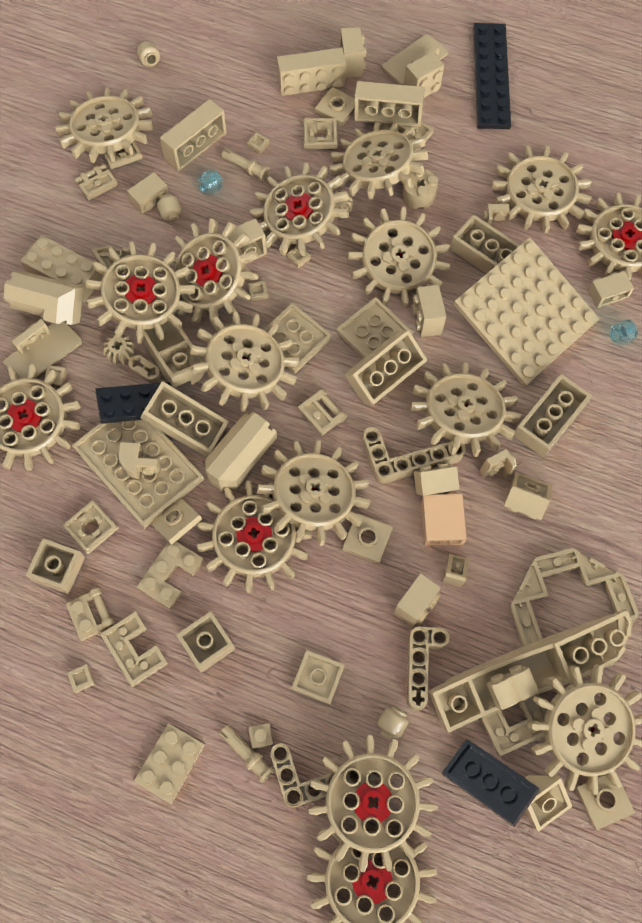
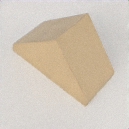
[442,554,469,588]

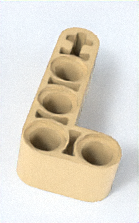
[407,627,450,711]

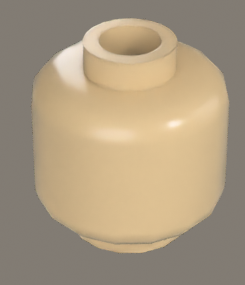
[137,41,160,67]
[157,194,182,222]
[377,706,409,740]

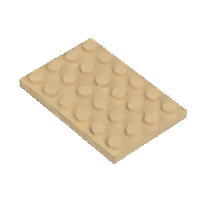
[72,420,205,529]

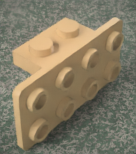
[382,34,448,85]
[4,319,82,379]

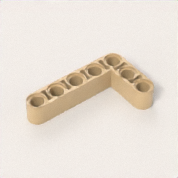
[362,427,466,484]
[271,743,380,808]

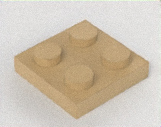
[291,650,345,705]

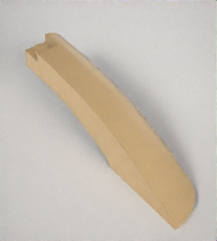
[92,246,205,388]
[428,610,631,733]

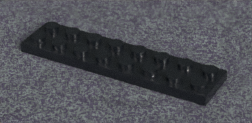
[473,23,511,129]

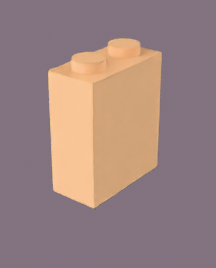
[421,492,467,546]

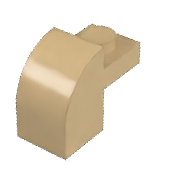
[119,442,160,479]

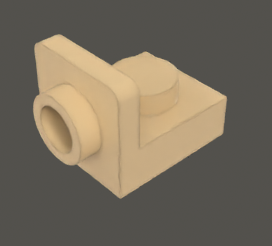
[483,204,509,225]

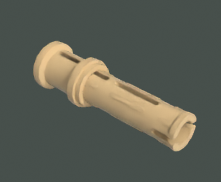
[221,148,270,181]
[219,724,275,783]

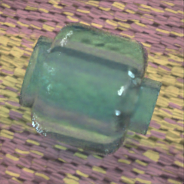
[198,169,224,195]
[610,319,638,345]

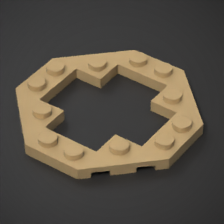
[509,548,639,667]

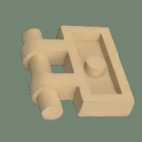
[74,164,118,201]

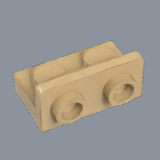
[479,449,517,478]

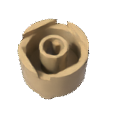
[402,169,438,209]

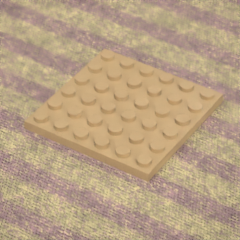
[453,237,600,386]

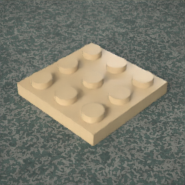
[336,297,413,359]
[264,303,332,374]

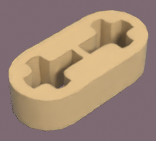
[128,355,161,383]

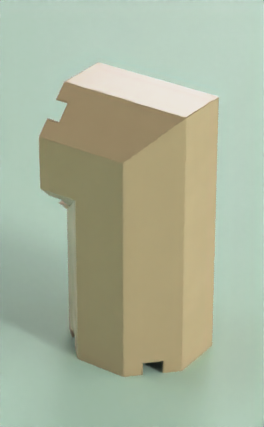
[4,271,83,325]
[205,411,277,493]

